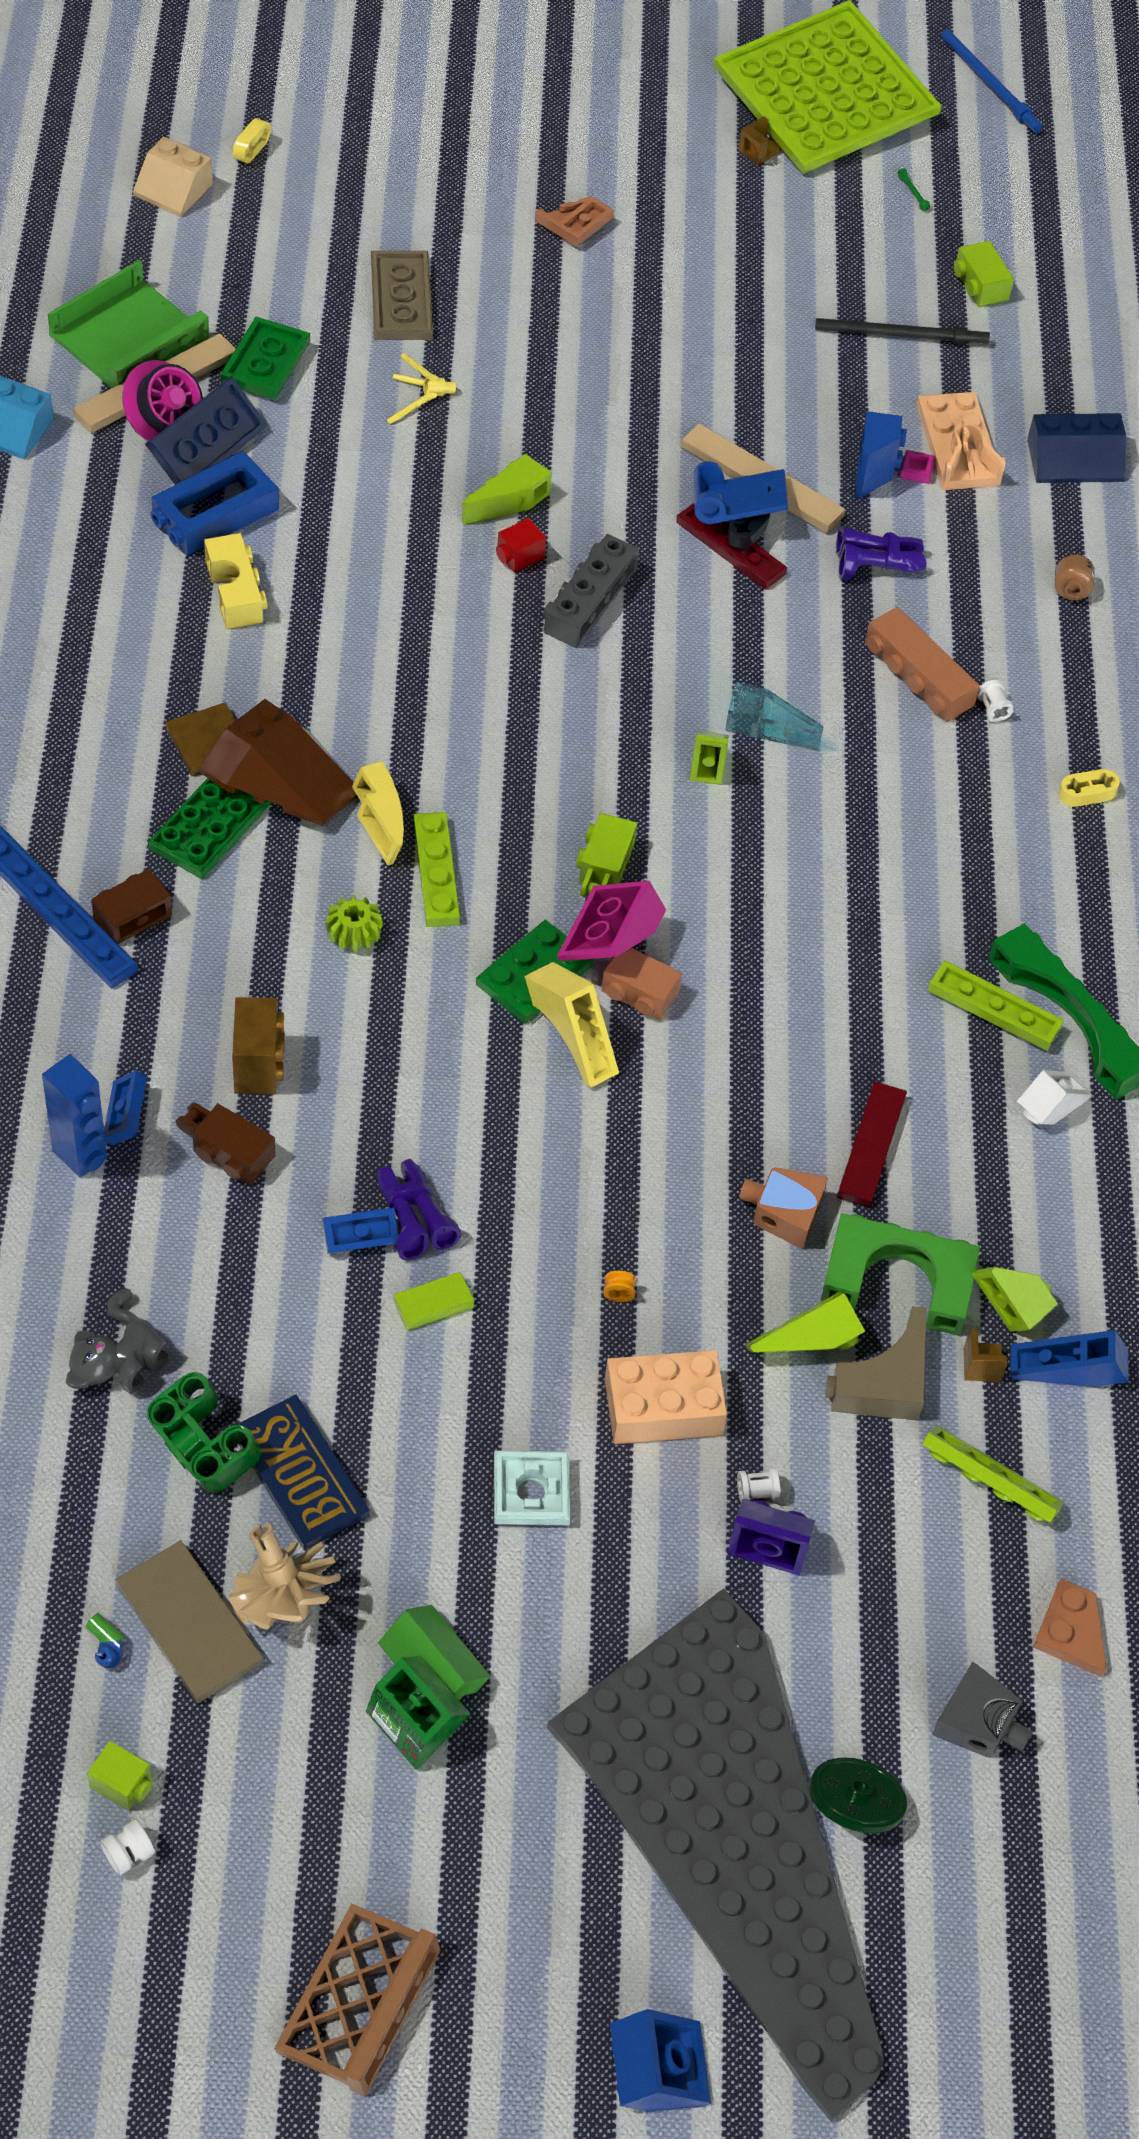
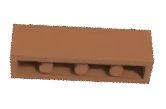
[865,607,980,722]

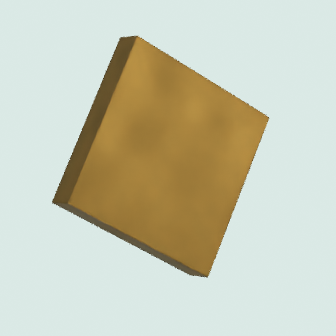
[166,702,236,775]

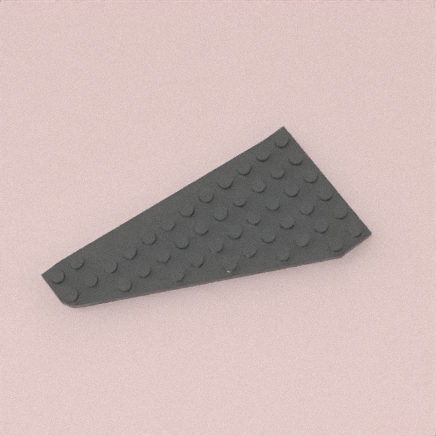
[547,1588,883,2122]

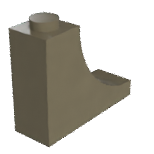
[826,1306,926,1421]

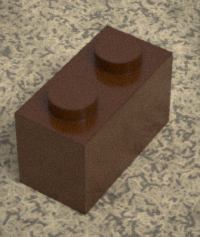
[91,869,172,944]

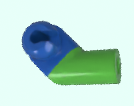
[86,1613,124,1668]

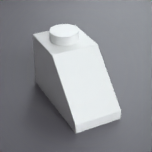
[1017,1070,1092,1125]

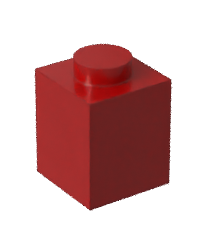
[496,518,546,573]

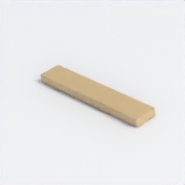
[73,333,236,433]
[681,423,845,533]

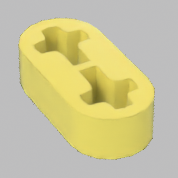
[232,118,271,164]
[1058,769,1120,807]

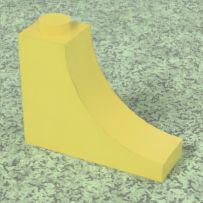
[524,962,619,1088]

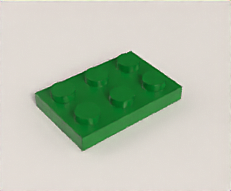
[220,316,310,400]
[476,919,594,1024]

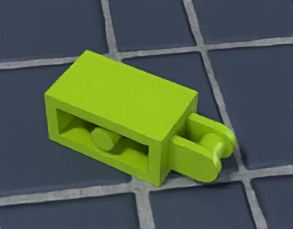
[575,812,638,897]

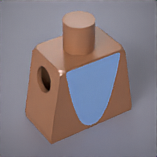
[739,1167,828,1249]

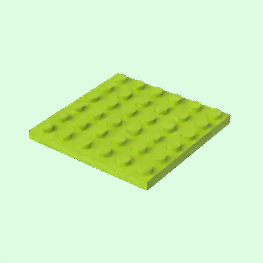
[713,0,942,174]

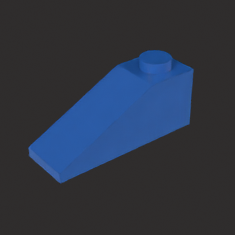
[1010,1330,1129,1387]

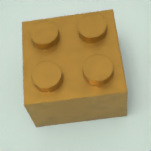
[232,997,285,1095]

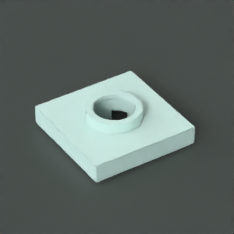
[494,1451,570,1525]

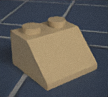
[133,136,213,217]

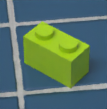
[954,240,1014,307]

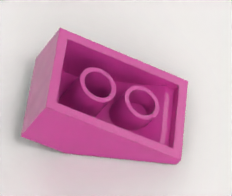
[557,881,666,961]

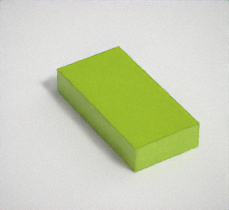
[393,1271,474,1331]

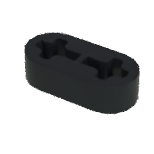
[726,513,770,549]

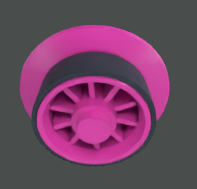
[122,360,203,441]

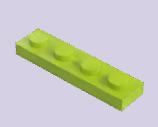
[413,812,460,927]
[927,960,1064,1051]
[922,1425,1065,1523]

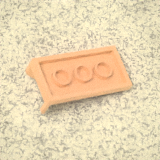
[916,392,1005,490]

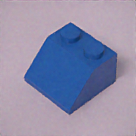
[855,411,907,498]
[610,2009,711,2112]

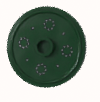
[809,1757,907,1833]

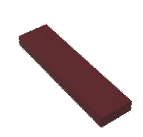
[676,503,787,590]
[837,1081,907,1208]

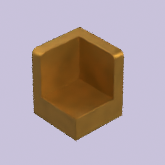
[739,116,781,166]
[963,1329,1007,1383]

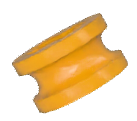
[603,1270,637,1302]

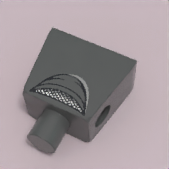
[932,1662,1033,1757]

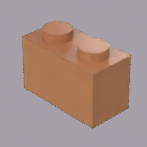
[601,948,682,1020]

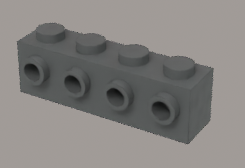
[542,534,639,648]

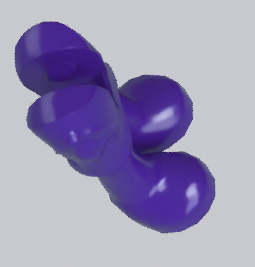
[836,527,927,580]
[377,1159,462,1261]

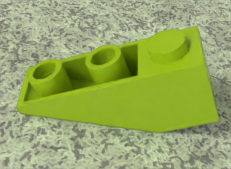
[462,454,552,525]

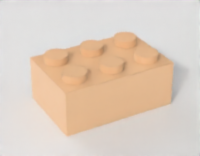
[605,1350,727,1444]

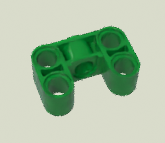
[147,1372,261,1493]

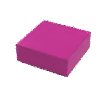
[900,450,935,484]

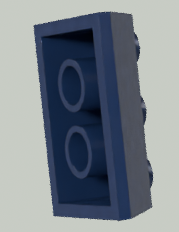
[1027,413,1126,483]

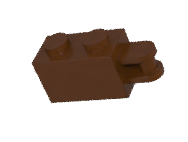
[176,1102,276,1185]

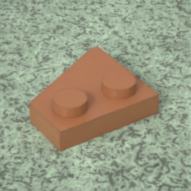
[535,196,614,247]
[1033,1578,1106,1677]

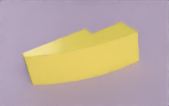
[352,761,404,865]

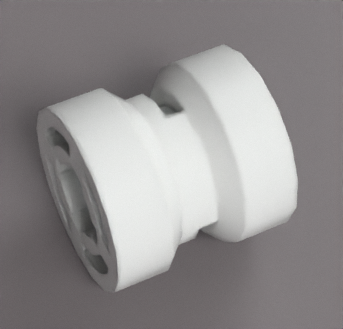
[99,1819,155,1876]

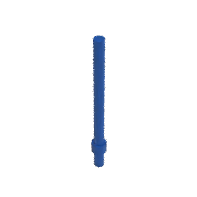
[941,29,1043,133]

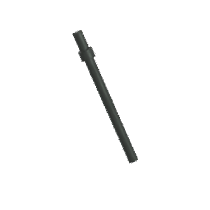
[815,318,990,345]

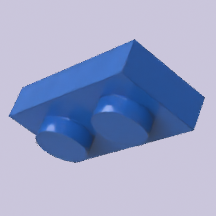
[104,1070,147,1146]
[322,1207,398,1254]

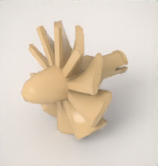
[229,1523,341,1629]

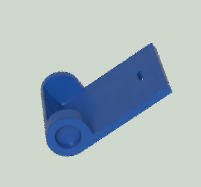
[693,461,789,524]

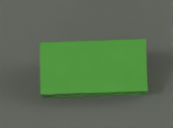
[378,1605,490,1701]

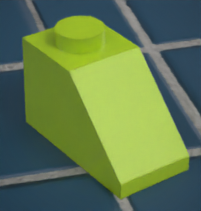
[690,731,729,785]
[972,1267,1058,1332]

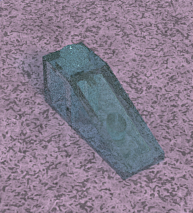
[725,682,824,751]

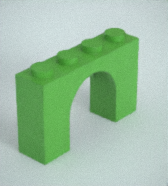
[820,1213,980,1336]

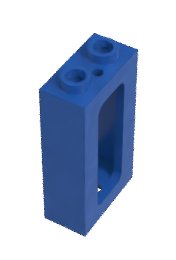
[150,451,279,556]

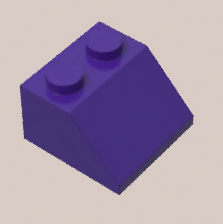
[727,1499,815,1576]

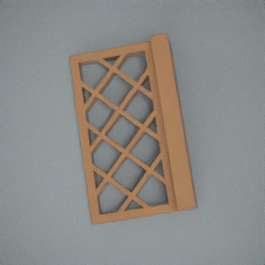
[274,1903,441,2097]

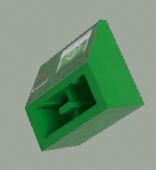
[365,1656,470,1770]

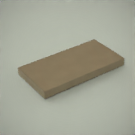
[371,251,433,340]
[115,1540,263,1704]

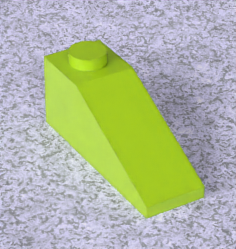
[745,1292,865,1352]

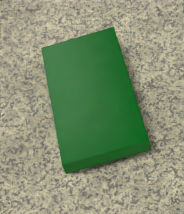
[148,778,272,879]

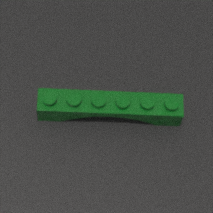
[988,923,1139,1100]

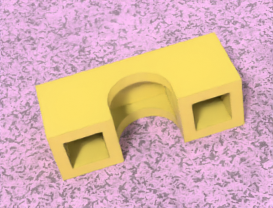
[204,533,267,629]

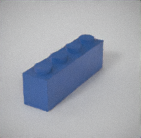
[42,1054,107,1178]

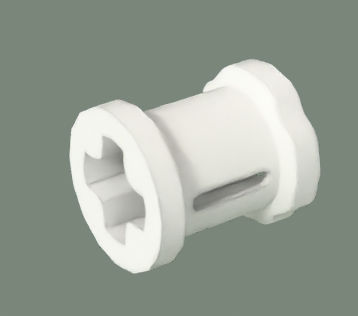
[977,680,1014,722]
[737,1468,780,1502]

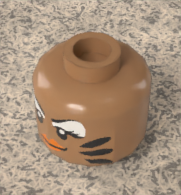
[1055,555,1095,601]

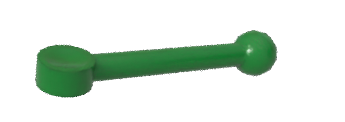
[898,168,930,211]

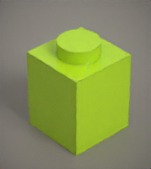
[87,1741,153,1811]

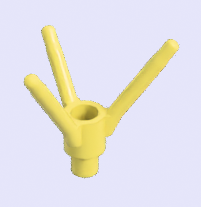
[387,353,456,424]

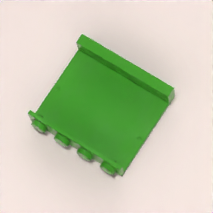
[47,260,209,388]

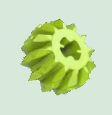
[325,894,383,952]

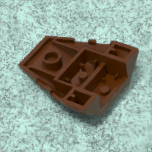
[199,699,358,826]

